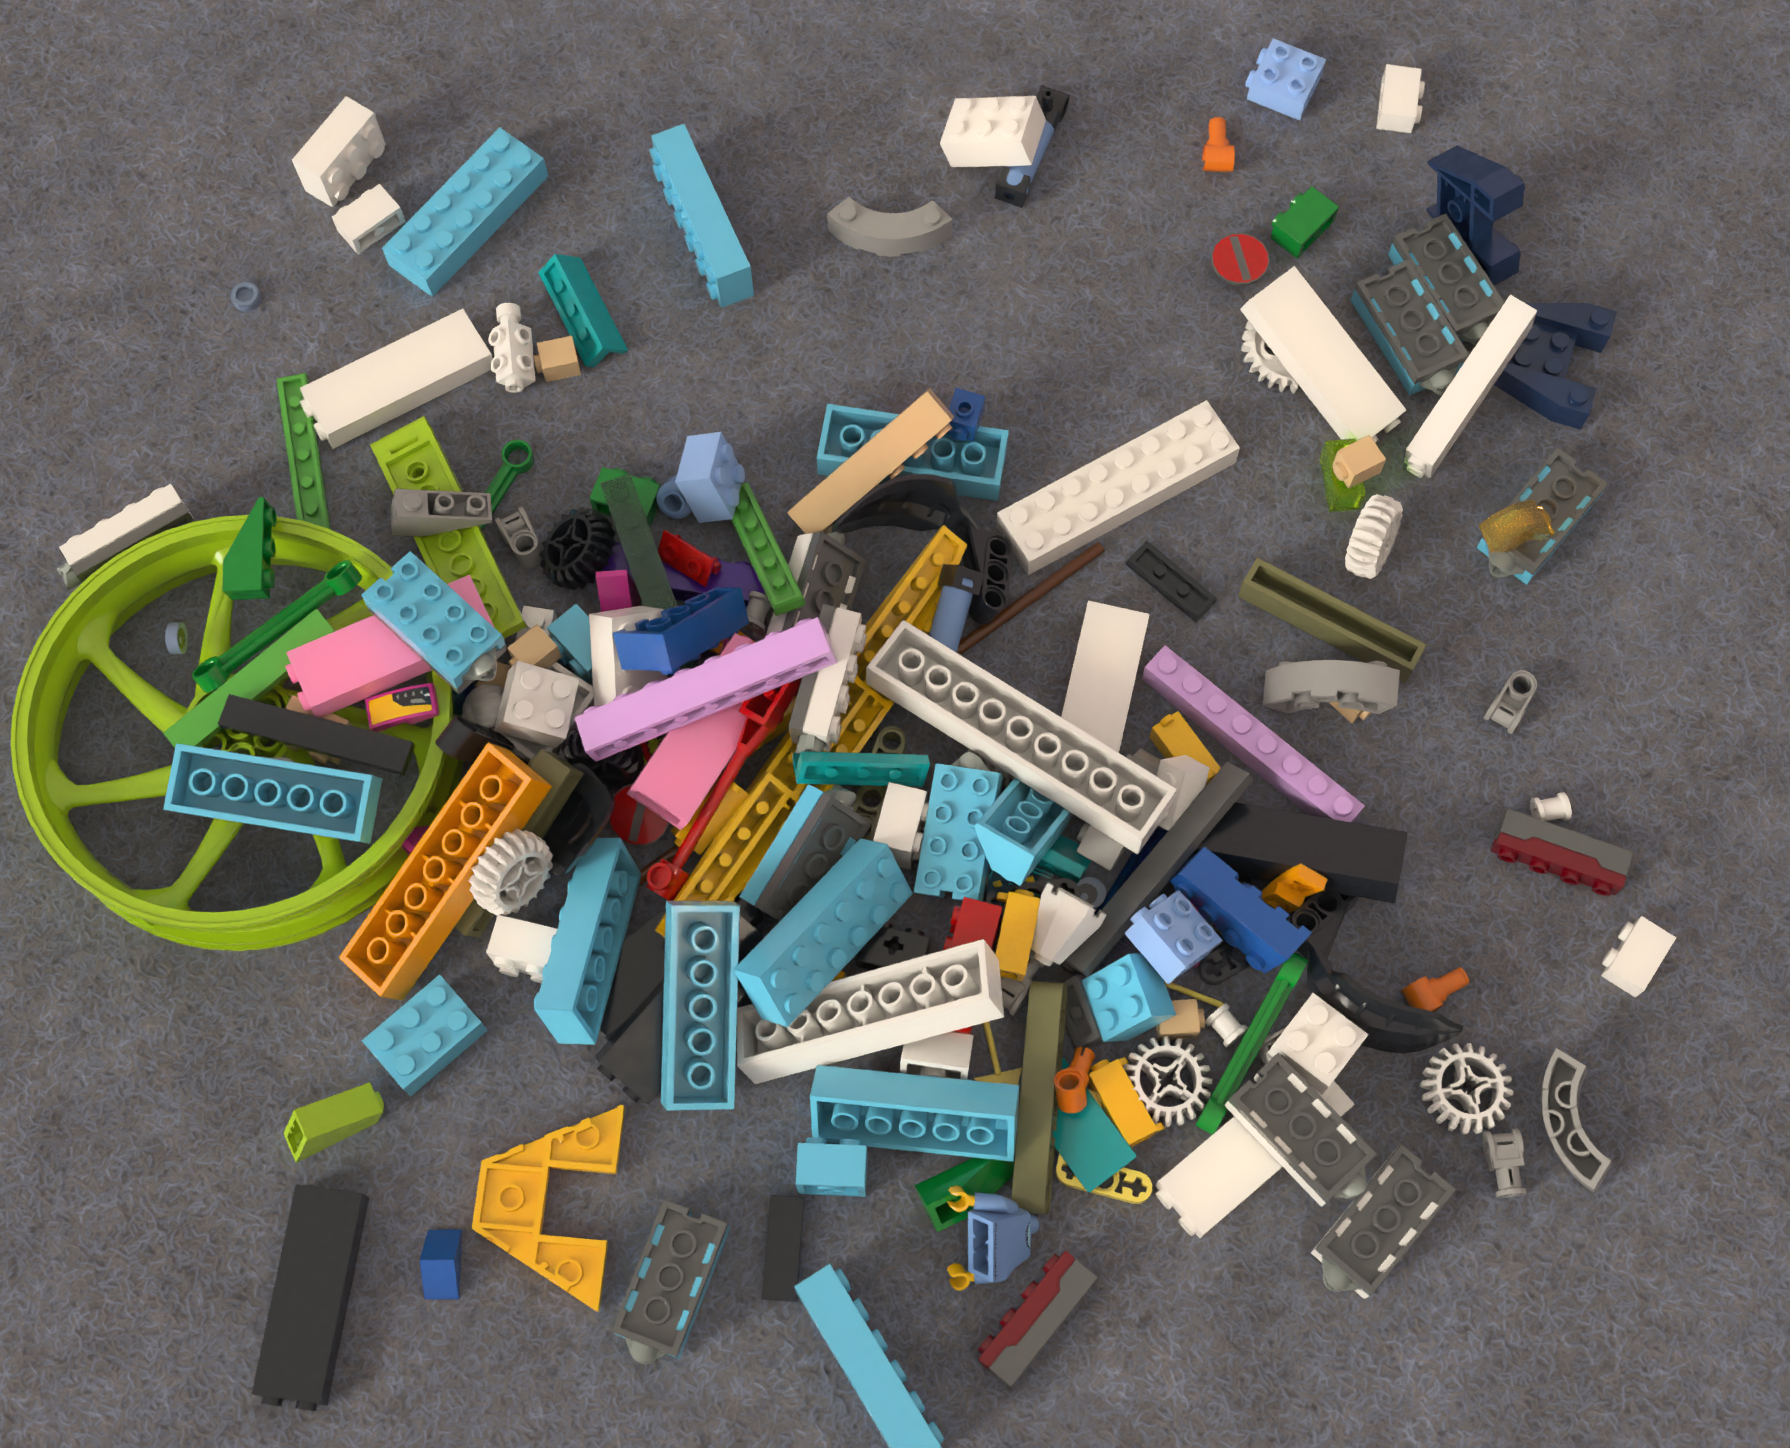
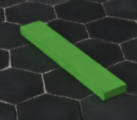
[276,373,331,529]
[730,482,805,616]
[163,608,335,748]

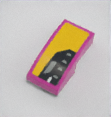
[365,683,440,732]

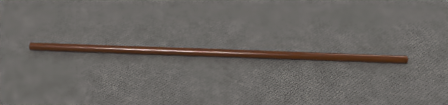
[638,542,1105,887]

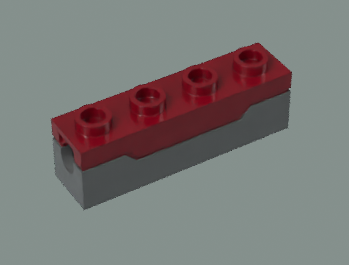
[1490,808,1634,896]
[977,1250,1098,1389]

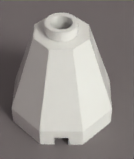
[1031,882,1106,967]

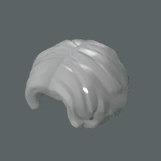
[462,684,504,729]

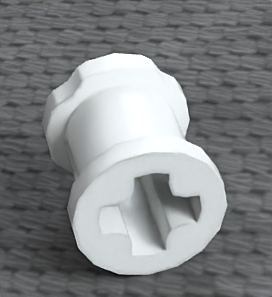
[1530,792,1572,821]
[1205,1003,1248,1048]

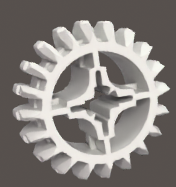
[1345,494,1403,579]
[469,829,553,916]
[1123,1036,1212,1128]
[1420,1043,1513,1134]

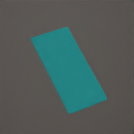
[1052,1058,1136,1193]

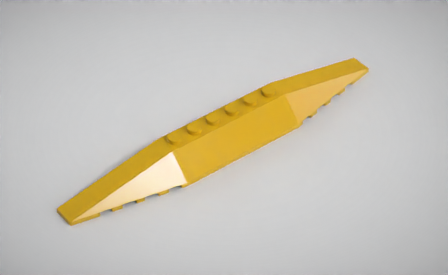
[655,525,967,938]

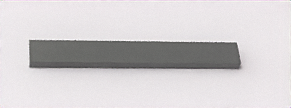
[1064,762,1254,977]

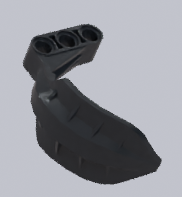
[832,474,1012,625]
[435,715,615,876]
[1290,891,1463,1053]

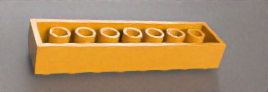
[339,742,552,1001]

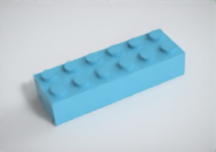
[649,124,754,308]
[382,127,548,297]
[816,404,1009,501]
[163,743,383,844]
[534,838,641,1045]
[733,838,913,1027]
[661,901,740,1110]
[810,1065,1019,1162]
[794,1264,944,1448]

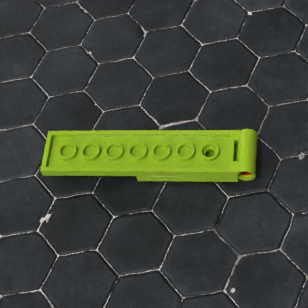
[370,416,528,639]

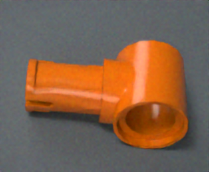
[1202,117,1235,172]
[1401,967,1469,1012]
[1054,1047,1095,1113]

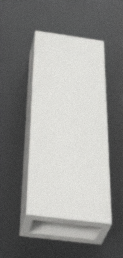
[1240,266,1406,446]
[1404,295,1537,478]
[300,309,492,449]
[1061,601,1150,753]
[1155,1081,1355,1238]

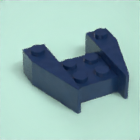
[1427,146,1525,285]
[1494,303,1617,430]

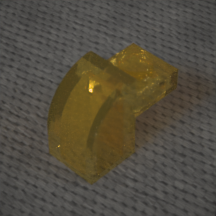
[1478,499,1555,552]

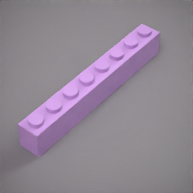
[574,617,838,762]
[1141,645,1365,823]

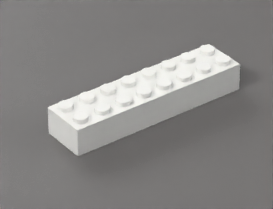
[996,400,1240,575]
[737,939,1004,1084]

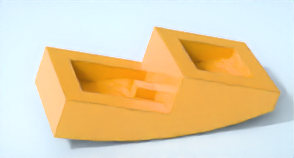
[1262,864,1327,913]

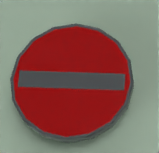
[1210,233,1270,286]
[608,783,670,846]

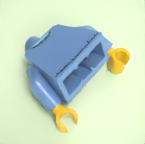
[947,1186,1039,1291]

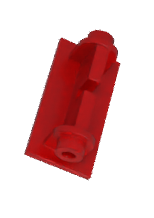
[656,530,722,587]

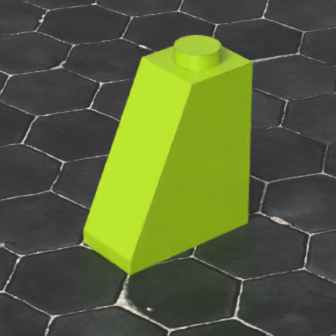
[283,1082,384,1163]

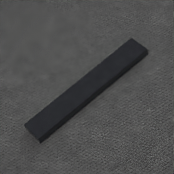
[218,694,415,776]

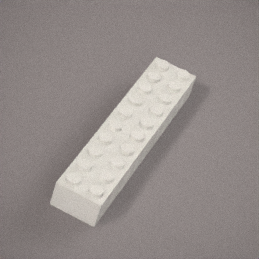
[866,620,1177,854]

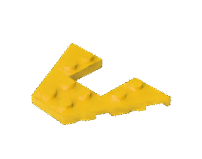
[472,1105,625,1312]

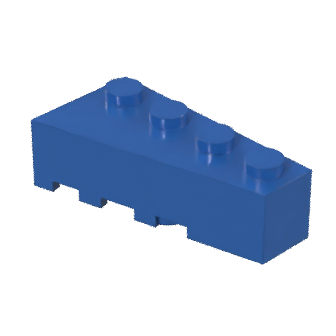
[613,587,749,675]
[1170,847,1312,974]

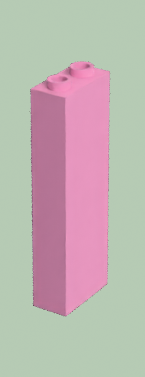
[285,575,494,718]
[627,633,754,830]

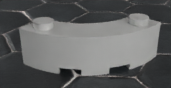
[827,197,952,256]
[1262,660,1400,714]
[1076,748,1161,871]
[1542,1048,1613,1193]

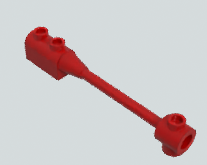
[645,678,802,901]

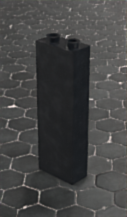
[1194,802,1408,904]
[599,891,763,1041]
[595,915,764,1105]
[252,1184,369,1411]

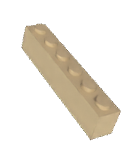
[787,388,954,534]

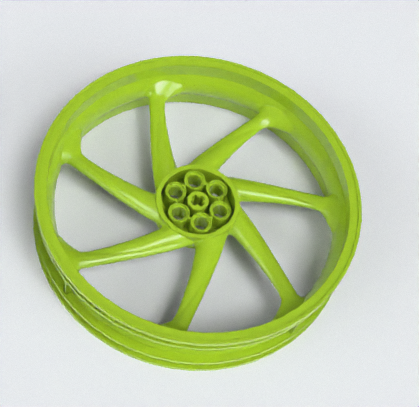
[11,515,464,951]

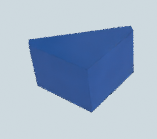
[420,1229,462,1300]

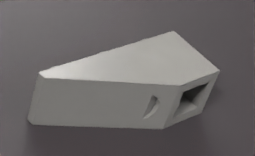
[391,489,492,536]

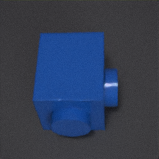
[946,388,986,442]

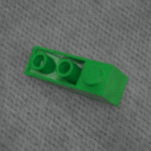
[222,497,277,600]
[915,1157,1015,1232]

